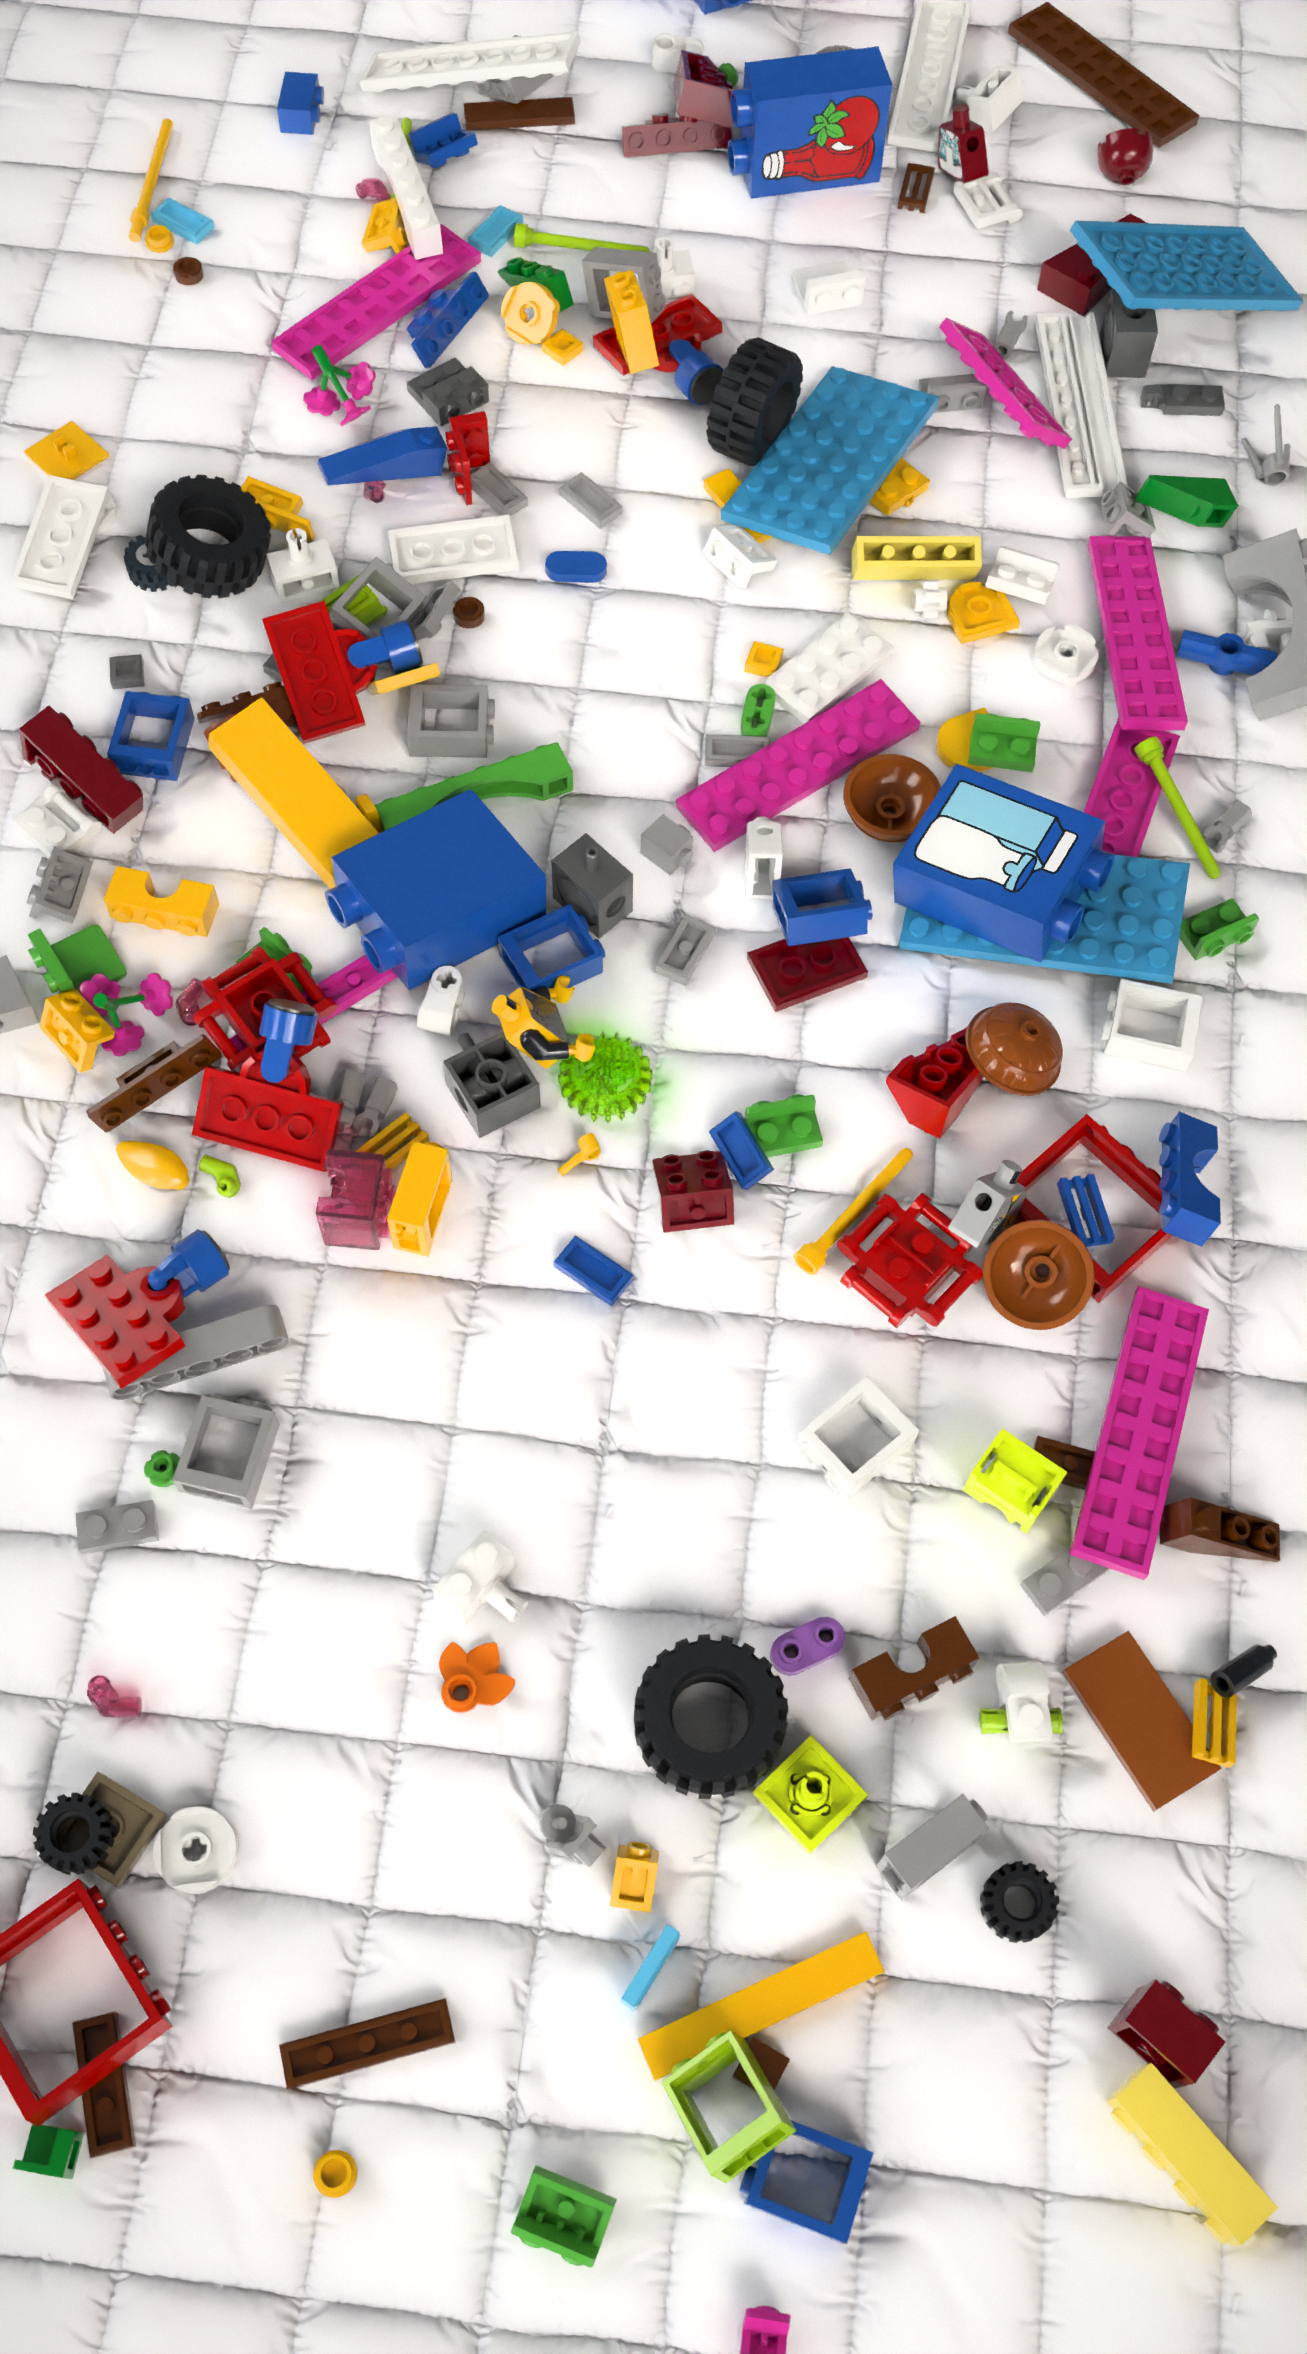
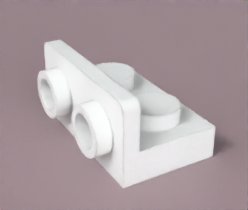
[703,525,778,589]
[985,546,1059,605]

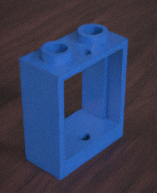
[107,691,195,781]
[772,868,873,946]
[498,904,606,990]
[739,2120,874,2244]

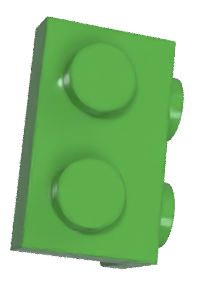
[511,2165,617,2268]

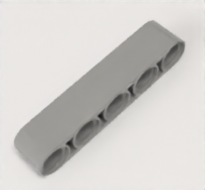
[103,1305,289,1400]

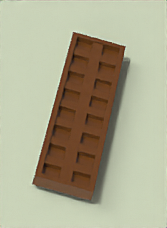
[1008,1,1200,148]

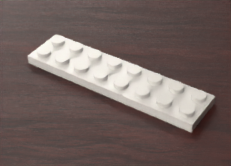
[887,0,972,152]
[359,31,581,93]

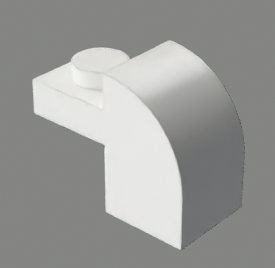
[995,1661,1053,1743]

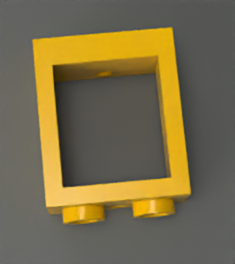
[604,270,659,374]
[387,1141,453,1257]

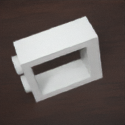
[1101,979,1203,1071]
[798,1376,919,1499]

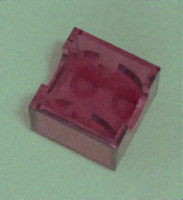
[315,1149,396,1250]

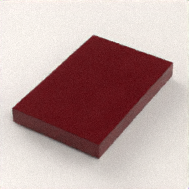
[747,937,868,1012]

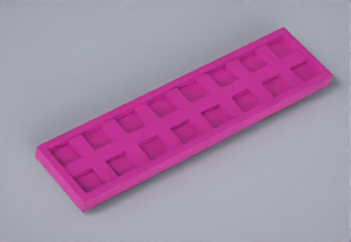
[271,224,481,380]
[1087,536,1188,730]
[676,679,921,852]
[1069,1286,1209,1580]

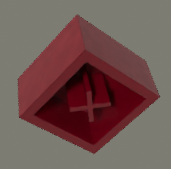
[1107,1980,1226,2089]

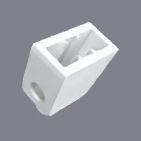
[745,817,783,899]

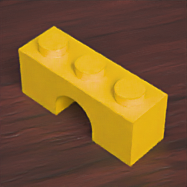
[104,866,219,937]

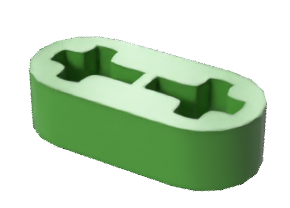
[741,684,775,737]

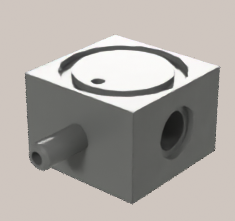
[1099,289,1158,378]
[551,833,633,939]
[443,1031,541,1138]

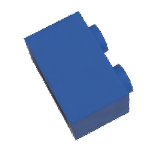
[277,72,324,135]

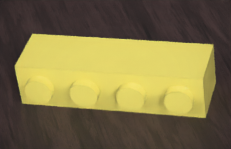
[851,536,982,580]
[1107,2063,1278,2246]

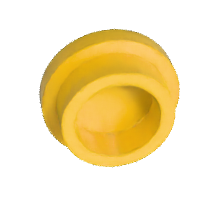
[145,225,174,253]
[313,2150,358,2198]

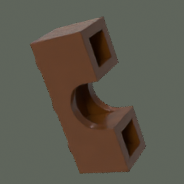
[848,1616,979,1721]

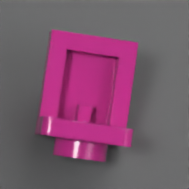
[739,2306,791,2354]

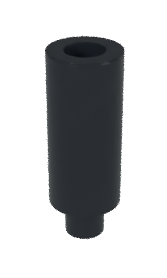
[1210,1645,1277,1698]

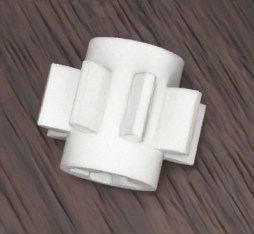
[913,580,947,619]

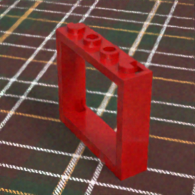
[1013,1114,1173,1303]
[0,1878,173,2127]

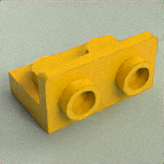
[362,198,409,254]
[40,989,115,1073]

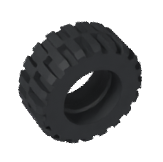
[706,337,803,466]
[145,475,271,598]
[634,1634,789,1799]

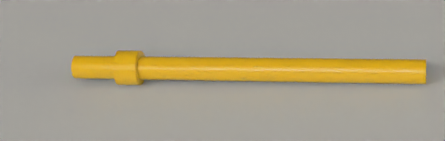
[129,119,173,242]

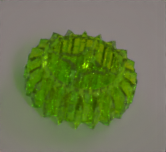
[558,1031,653,1123]

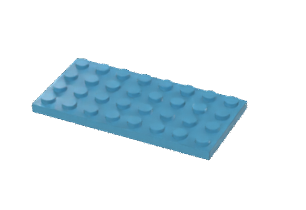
[1070,220,1303,311]
[721,366,939,555]
[899,855,1190,983]

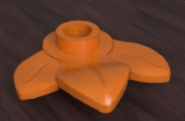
[439,1642,516,1713]

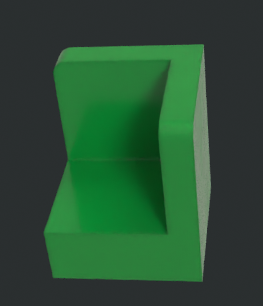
[12,2124,84,2179]

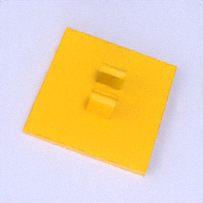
[24,421,110,480]

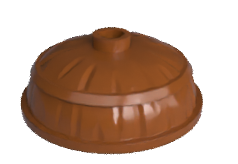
[843,754,941,842]
[965,1002,1063,1096]
[983,1220,1095,1330]

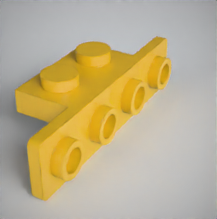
[241,476,315,542]

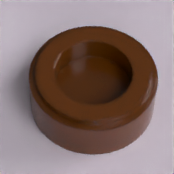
[173,257,204,286]
[453,597,485,629]

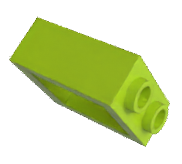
[661,2030,797,2184]

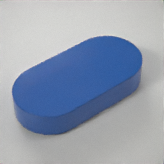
[545,551,607,583]

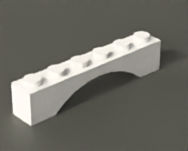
[369,114,443,260]

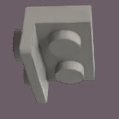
[918,374,986,413]
[1101,481,1156,538]
[26,847,93,923]

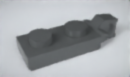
[1140,384,1225,416]

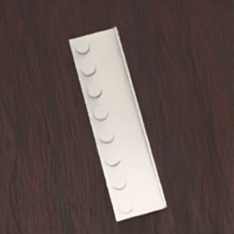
[1035,312,1128,498]

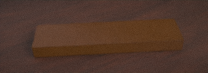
[464,97,575,131]
[279,1998,456,2090]

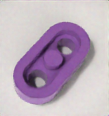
[770,1617,845,1676]

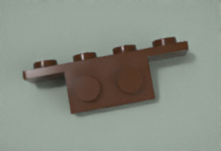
[197,682,297,727]
[86,1034,222,1132]

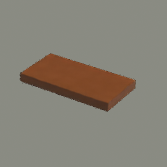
[1062,1630,1222,1812]

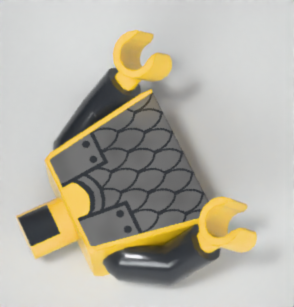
[491,976,596,1069]

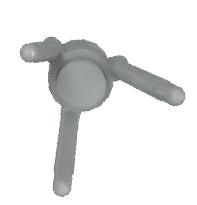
[1241,404,1291,486]

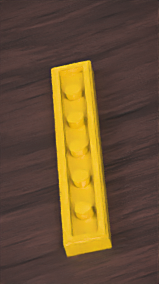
[638,1931,885,2081]

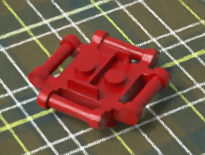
[193,946,338,1073]
[837,1193,983,1328]

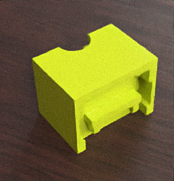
[963,1428,1067,1534]

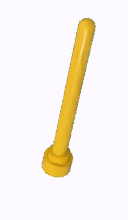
[793,1148,913,1275]

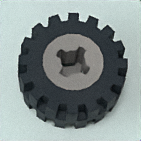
[124,535,173,592]

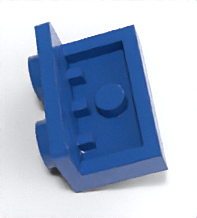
[409,112,478,168]

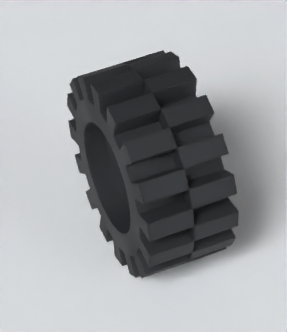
[33,1793,115,1875]
[980,1861,1060,1943]

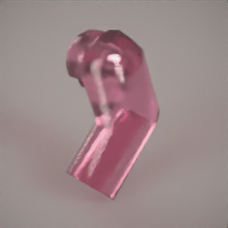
[87,1675,142,1718]

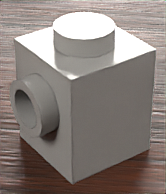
[641,814,693,875]

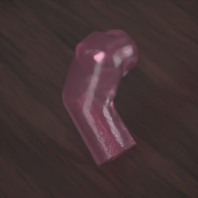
[355,178,391,202]
[363,481,386,503]
[175,978,205,1026]

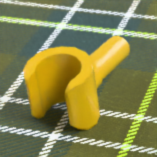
[557,1133,601,1176]

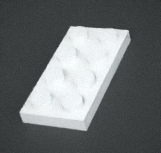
[10,475,111,599]
[387,515,519,584]
[762,612,894,724]

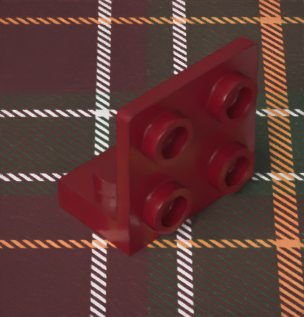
[652,1150,734,1233]

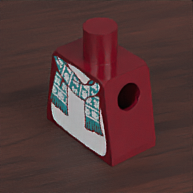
[938,105,989,183]

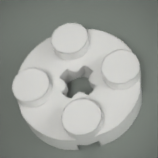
[1034,625,1099,686]
[153,1806,238,1894]

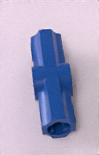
[1176,629,1278,676]

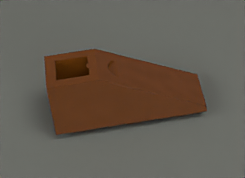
[1160,1497,1280,1562]

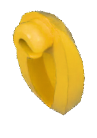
[116,1141,190,1190]

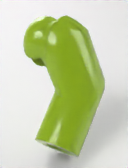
[199,1154,241,1198]

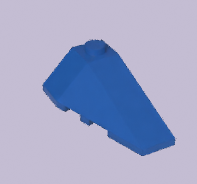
[317,426,448,486]

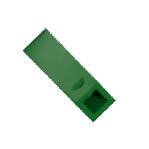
[498,257,574,313]
[1135,475,1238,528]

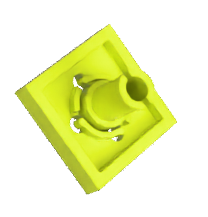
[753,1735,868,1855]

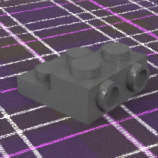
[407,357,489,427]

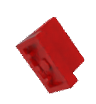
[445,411,490,506]

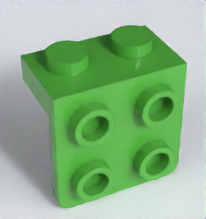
[28,924,127,994]

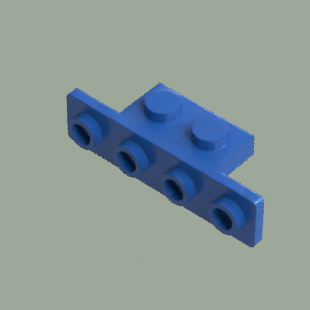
[406,272,489,368]

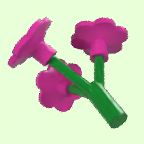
[303,344,376,427]
[79,972,173,1057]

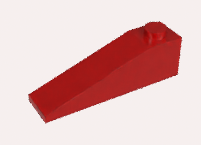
[886,1028,984,1139]

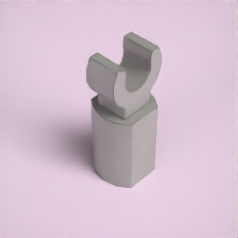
[993,311,1028,359]
[1202,800,1252,854]
[333,1068,365,1133]
[353,1076,398,1138]

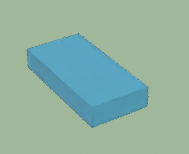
[151,197,214,244]
[468,205,524,257]
[621,1924,680,2011]

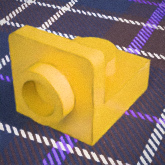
[610,1841,659,1913]

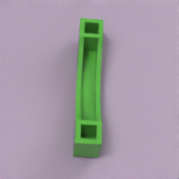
[374,742,573,832]

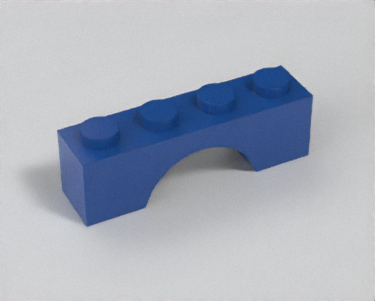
[1159,1111,1221,1247]

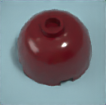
[1097,128,1154,185]

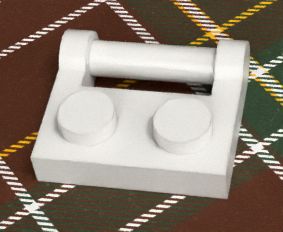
[953,172,1023,229]
[12,784,102,857]

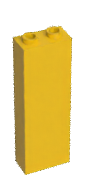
[208,697,380,889]

